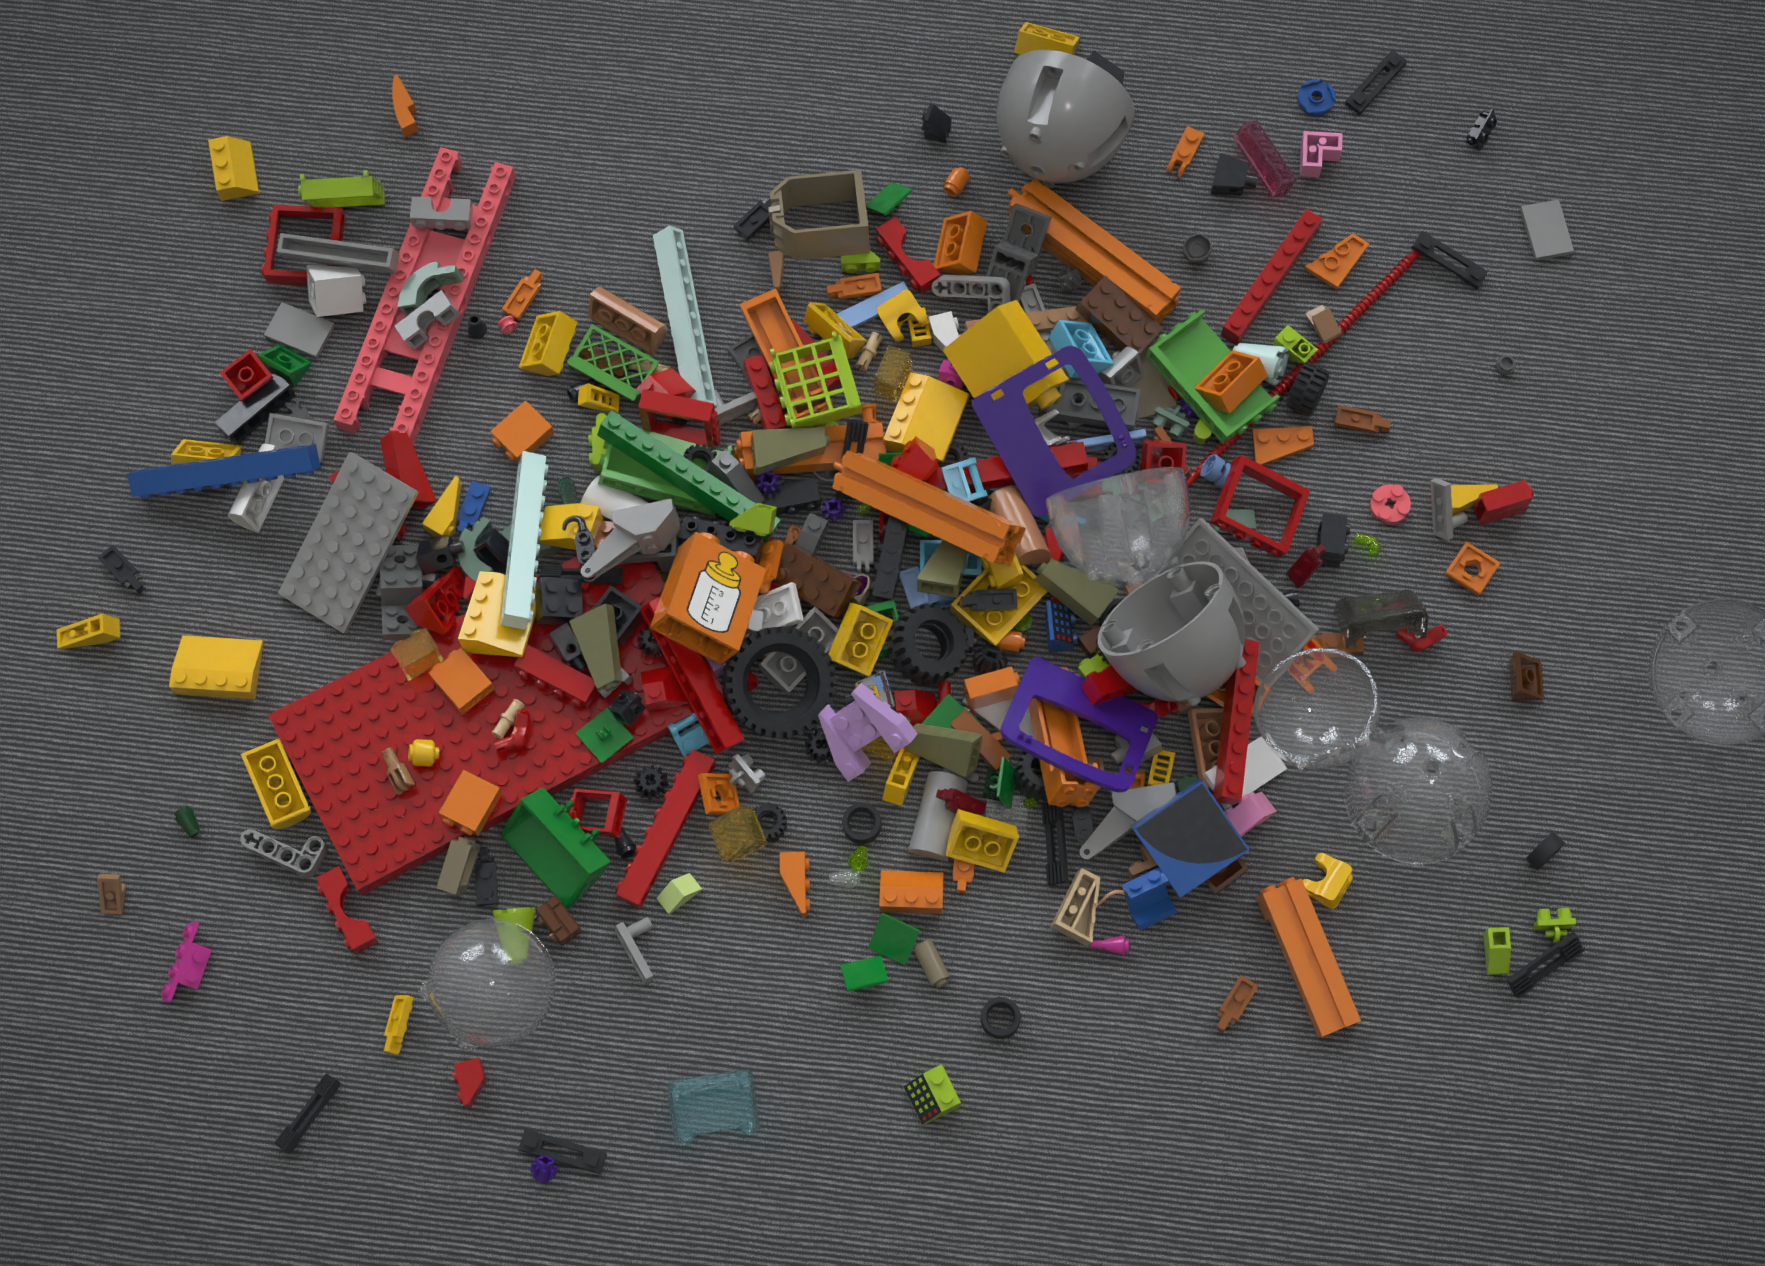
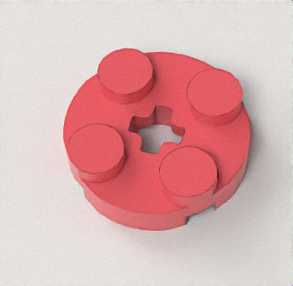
[1369,485,1411,525]

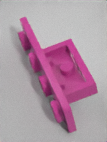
[161,922,212,1003]

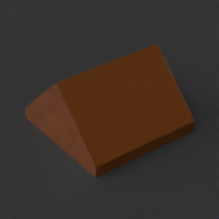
[1509,652,1544,701]
[1205,857,1249,894]

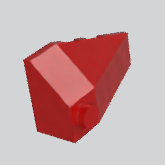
[405,565,465,635]

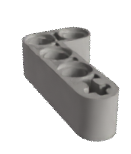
[932,275,1011,312]
[240,829,328,878]

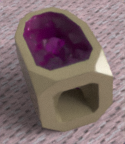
[851,574,872,606]

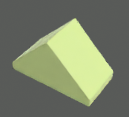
[656,873,702,915]

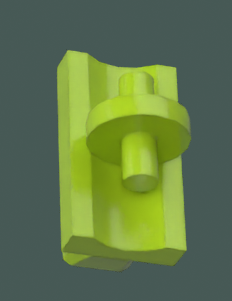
[1534,908,1576,943]

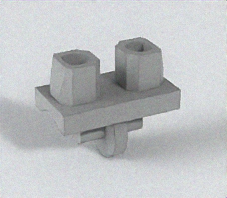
[728,754,766,794]

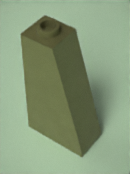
[750,427,829,475]
[917,540,969,598]
[1034,559,1119,626]
[569,604,622,691]
[904,723,983,777]

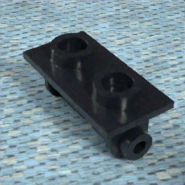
[1466,109,1497,150]

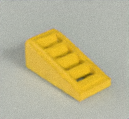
[907,307,932,347]
[578,384,620,414]
[1147,750,1175,786]

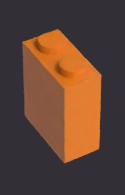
[490,400,554,463]
[429,648,494,715]
[964,666,1020,710]
[439,770,502,836]

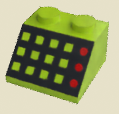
[903,1064,961,1126]

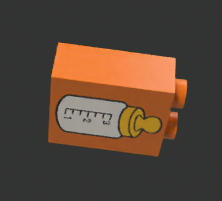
[650,532,766,665]

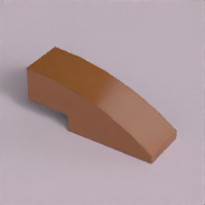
[950,710,1011,770]

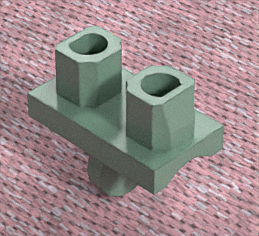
[1152,405,1190,440]

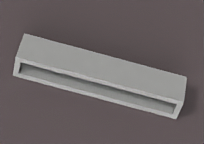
[277,233,399,274]

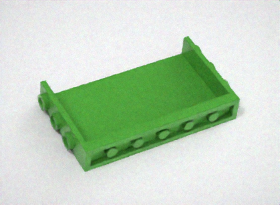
[1146,309,1280,444]
[598,414,734,516]

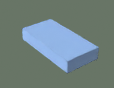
[899,566,929,609]

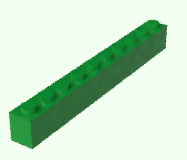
[597,410,780,543]

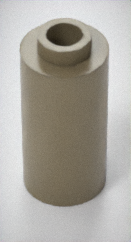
[913,939,950,988]

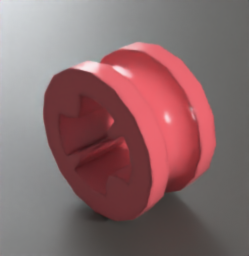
[498,315,518,334]

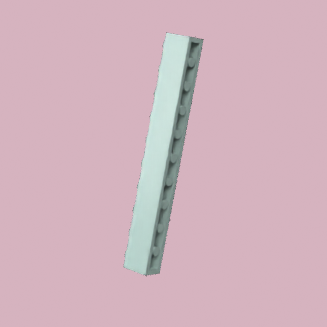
[653,226,717,407]
[500,451,548,630]

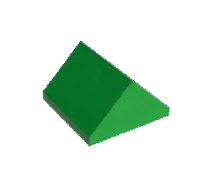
[257,344,312,387]

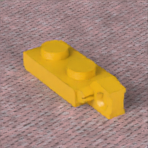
[384,995,414,1055]

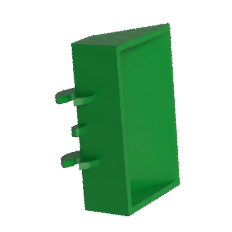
[501,787,611,910]

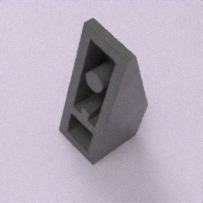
[708,450,765,503]
[795,513,829,555]

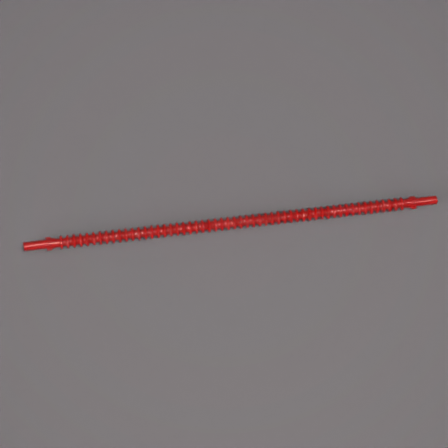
[1180,249,1421,490]

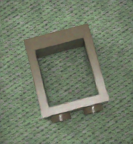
[436,836,481,895]

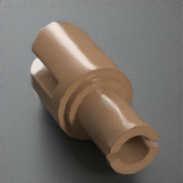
[381,747,415,795]

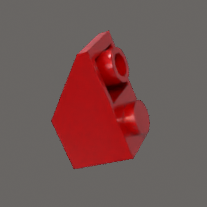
[452,1057,487,1109]

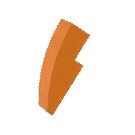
[392,74,418,137]

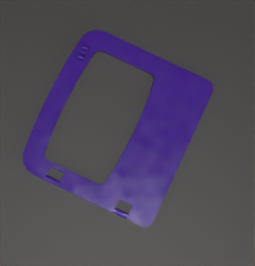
[972,346,1136,516]
[1000,657,1158,793]

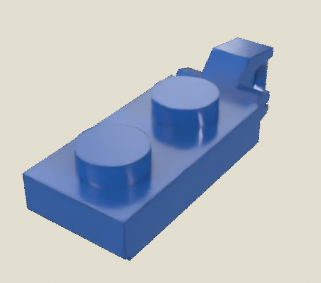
[457,481,491,534]

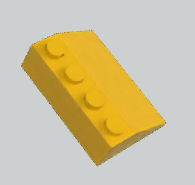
[883,372,970,463]
[949,565,1048,646]
[458,571,536,657]
[169,635,263,700]

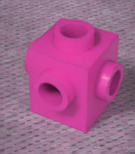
[938,360,964,390]

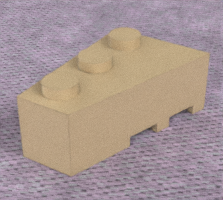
[1050,868,1100,946]

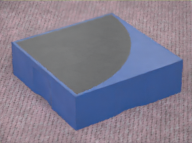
[1130,779,1250,898]

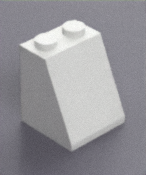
[306,265,366,317]

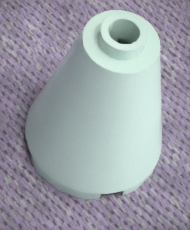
[1233,343,1289,385]

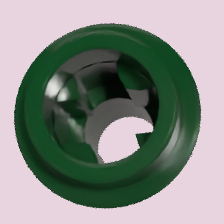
[174,805,201,838]

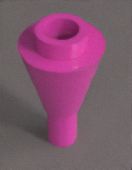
[1090,935,1130,956]

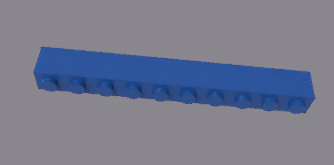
[127,444,321,499]

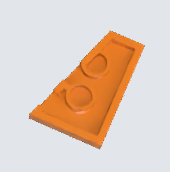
[1304,234,1369,290]
[1252,426,1314,465]

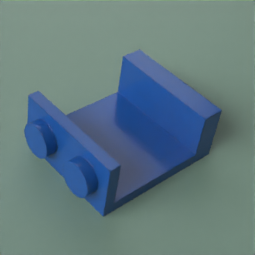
[1122,867,1177,931]

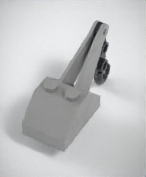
[562,499,681,582]
[1072,782,1177,860]

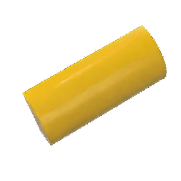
[241,738,311,829]

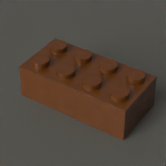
[1075,275,1163,355]
[772,543,861,618]

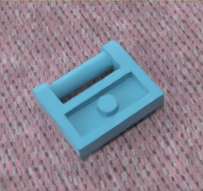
[941,457,988,502]
[667,713,709,757]

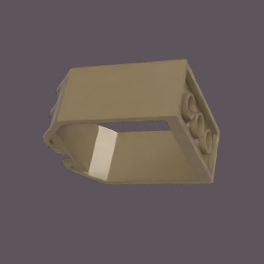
[768,170,870,260]

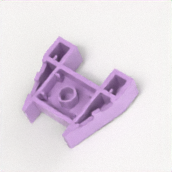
[818,683,918,782]

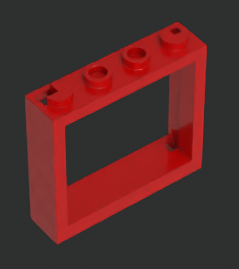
[261,205,346,285]
[638,389,721,450]
[1210,455,1310,558]

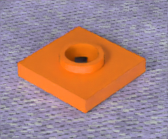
[1444,541,1501,596]
[698,773,741,816]

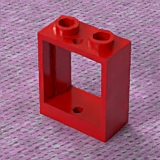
[569,789,627,838]

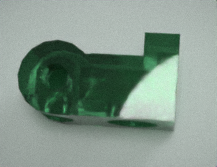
[557,477,582,505]

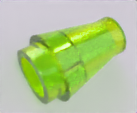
[848,846,868,871]

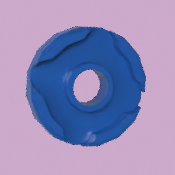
[1297,79,1336,116]

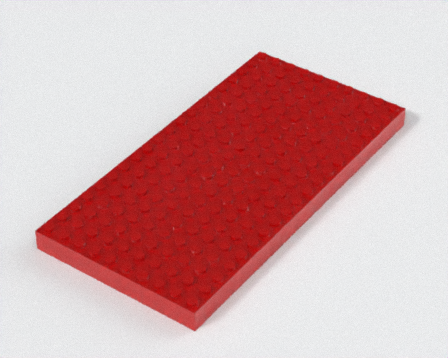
[268,556,726,896]

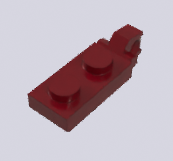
[1286,544,1326,588]
[936,788,986,816]

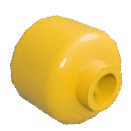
[408,739,439,767]

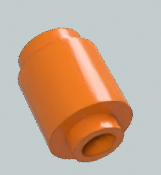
[943,167,970,197]
[995,631,1026,653]

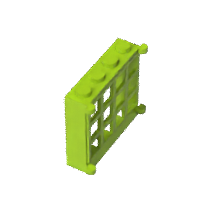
[298,170,385,208]
[769,331,863,428]

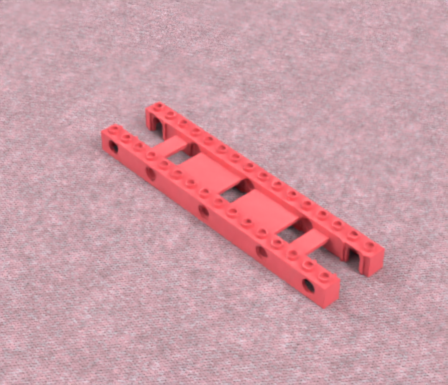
[333,147,516,446]

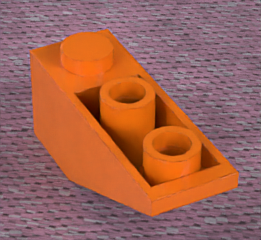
[780,852,810,918]

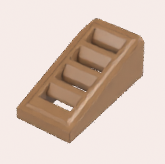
[768,250,784,295]

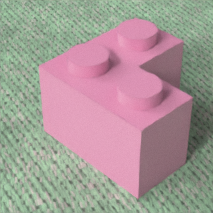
[1300,131,1342,178]
[1224,792,1277,837]

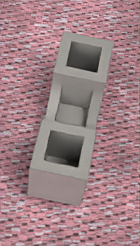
[410,197,473,231]
[395,290,460,350]

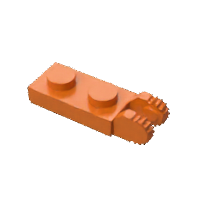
[1166,126,1205,178]

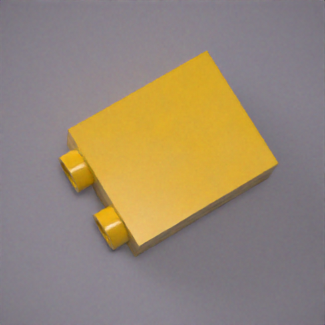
[943,300,1069,418]

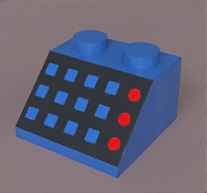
[1045,601,1077,653]

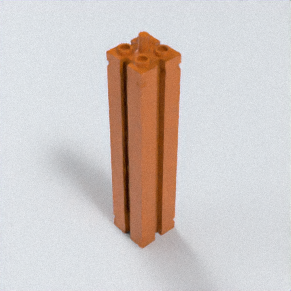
[1007,178,1181,325]
[832,450,1026,566]

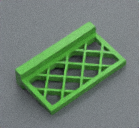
[567,324,660,404]

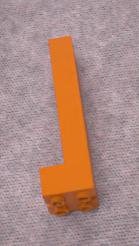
[740,288,834,419]
[734,422,887,483]
[1029,667,1100,807]
[1255,877,1361,1037]

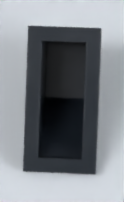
[473,528,509,575]

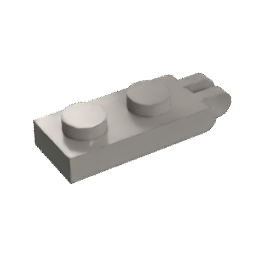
[853,520,873,573]

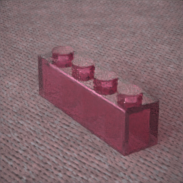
[1233,120,1297,198]

